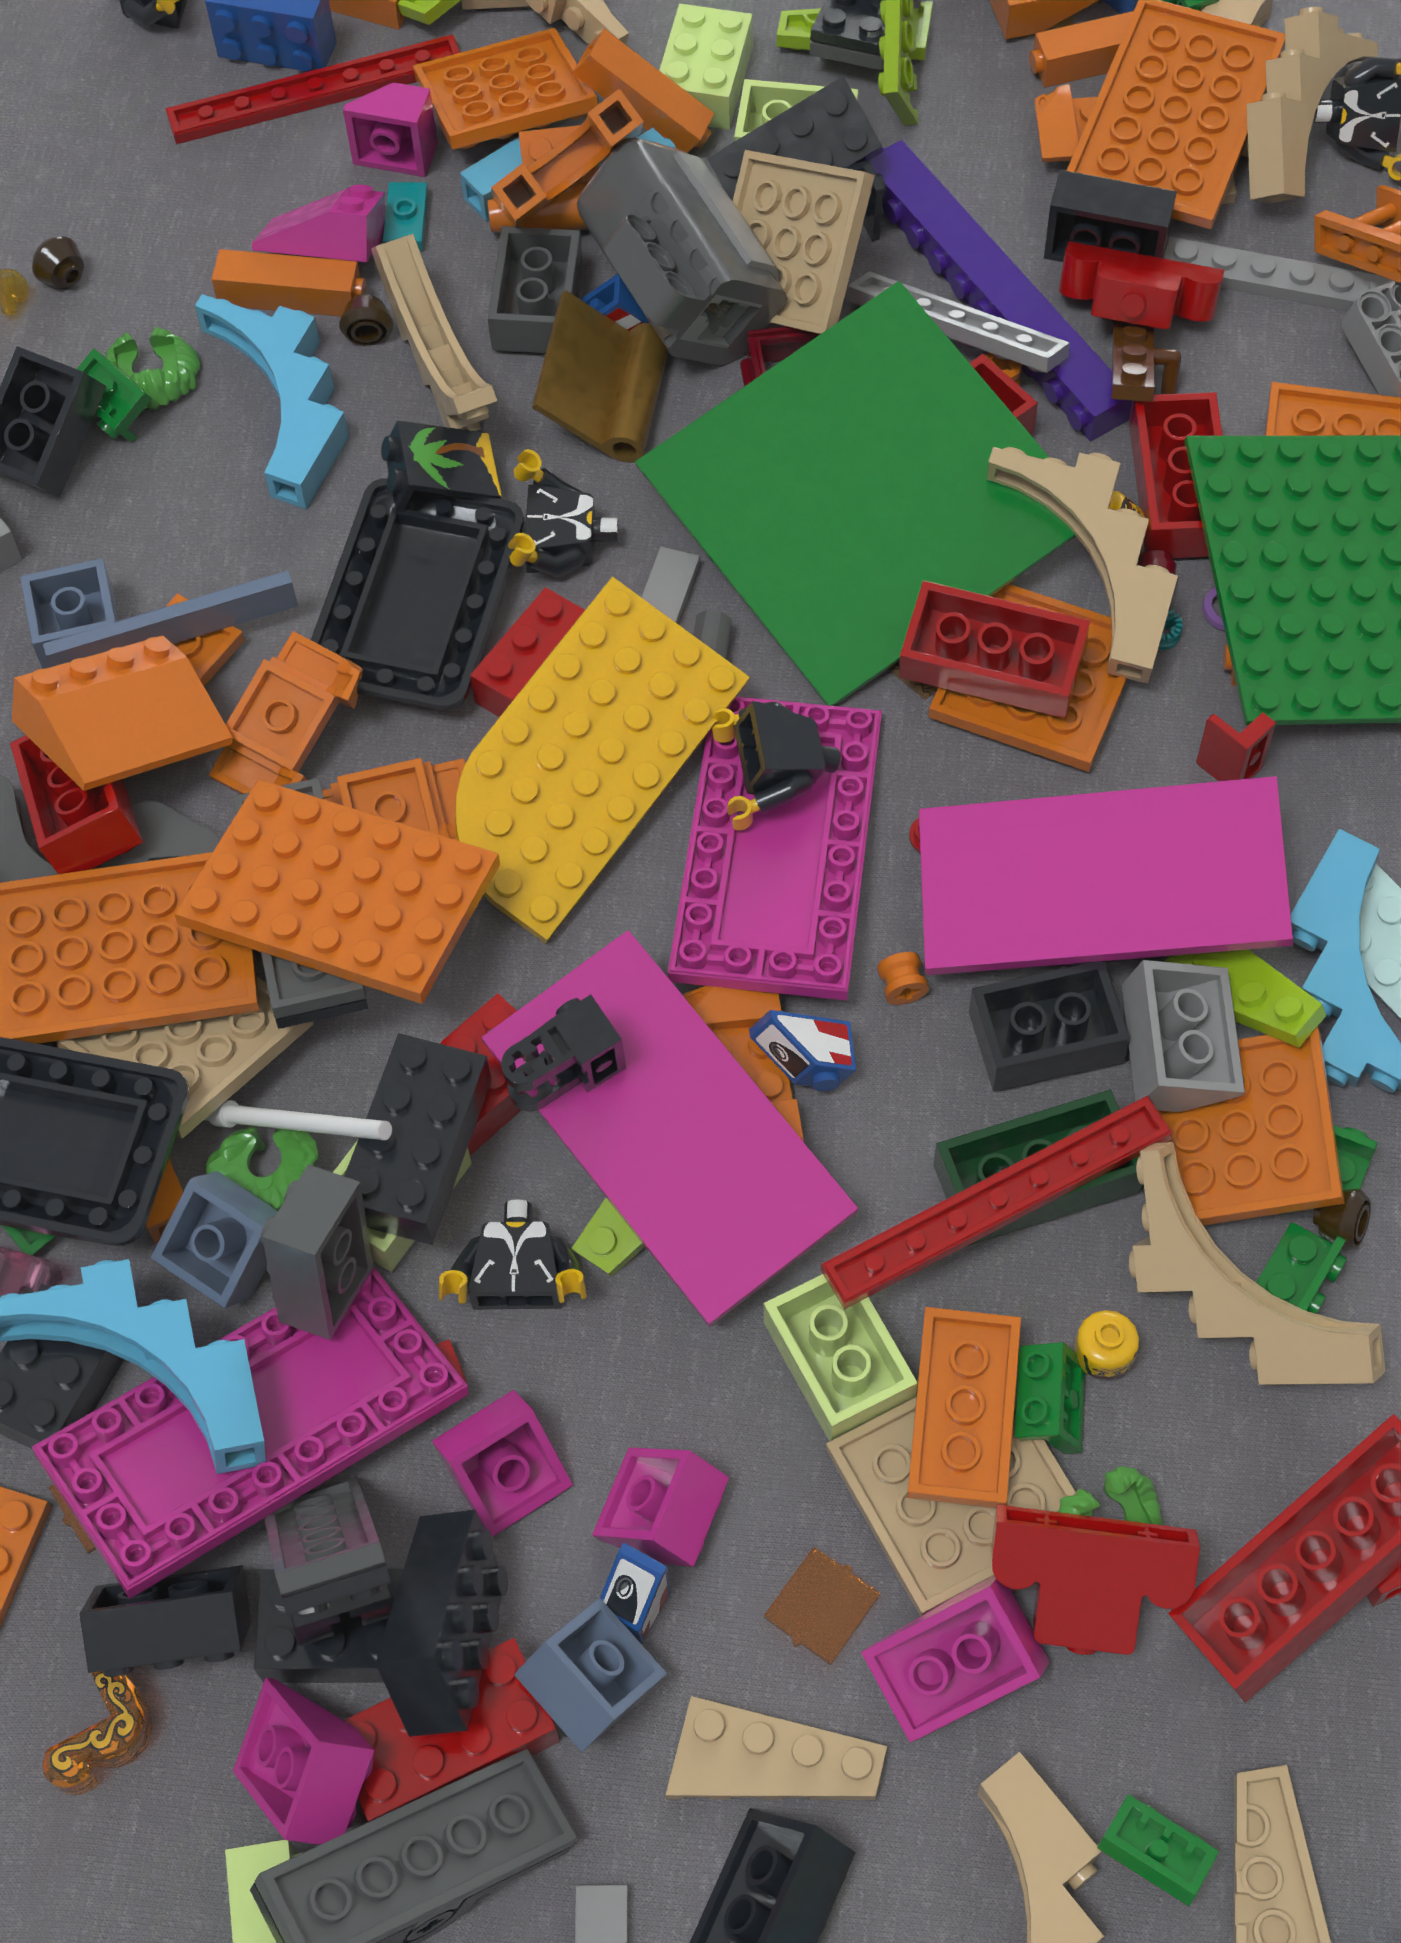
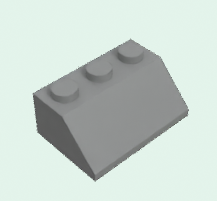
[1122,960,1245,1112]

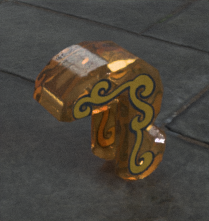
[42,1671,152,1796]

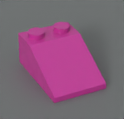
[252,185,385,262]
[861,1575,1050,1743]
[232,1677,374,1845]

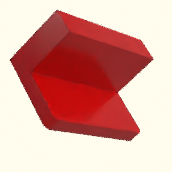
[1196,712,1276,781]

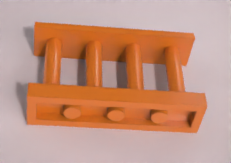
[1314,185,1401,283]

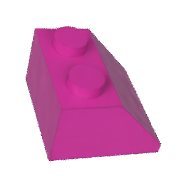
[343,82,438,177]
[432,1389,573,1537]
[592,1447,729,1567]

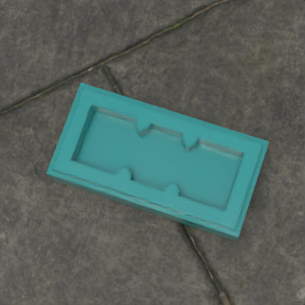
[383,182,428,251]

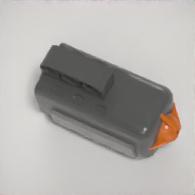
[577,137,787,365]

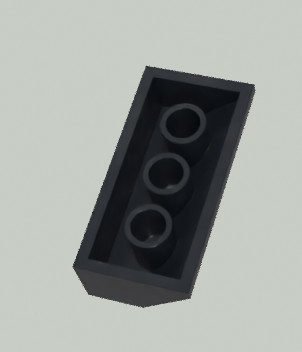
[690,1808,856,1943]

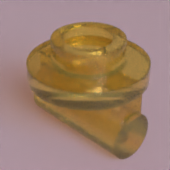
[0,268,28,315]

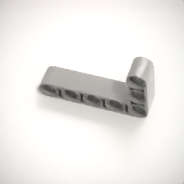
[1342,281,1401,397]

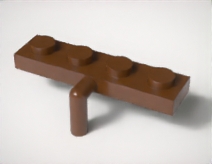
[1111,320,1181,402]

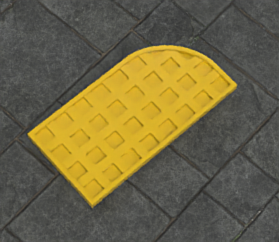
[454,576,750,944]

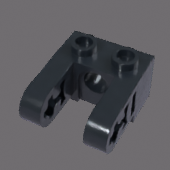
[501,994,626,1112]

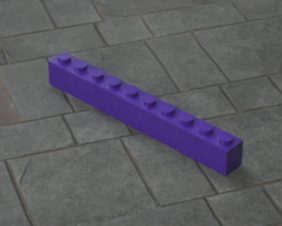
[869,140,1133,442]

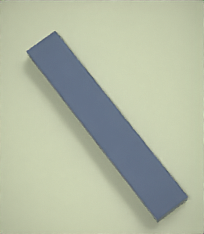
[43,571,298,667]

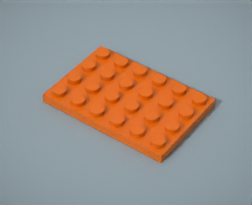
[1066,0,1285,229]
[174,779,500,1004]
[0,852,260,1044]

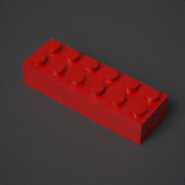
[1168,1414,1401,1703]

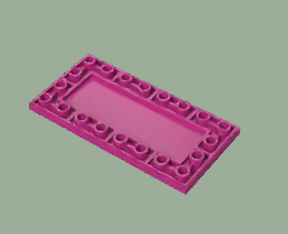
[668,697,882,1000]
[919,776,1293,975]
[481,930,858,1327]
[32,1266,469,1599]

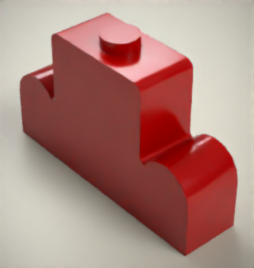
[1058,241,1225,329]
[991,1504,1200,1655]

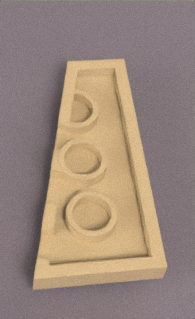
[665,1696,887,1800]
[1233,1765,1331,1943]

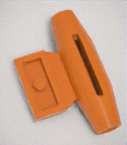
[487,125,600,233]

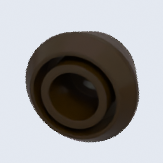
[32,236,84,289]
[339,294,393,346]
[1313,1189,1371,1252]

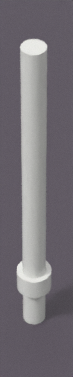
[205,1100,392,1140]

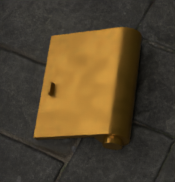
[532,290,668,462]

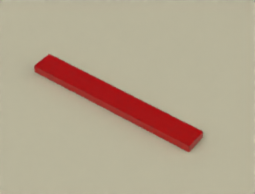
[165,34,460,145]
[821,1095,1172,1310]

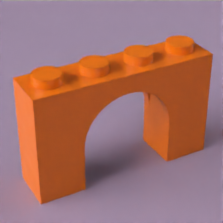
[491,88,644,227]

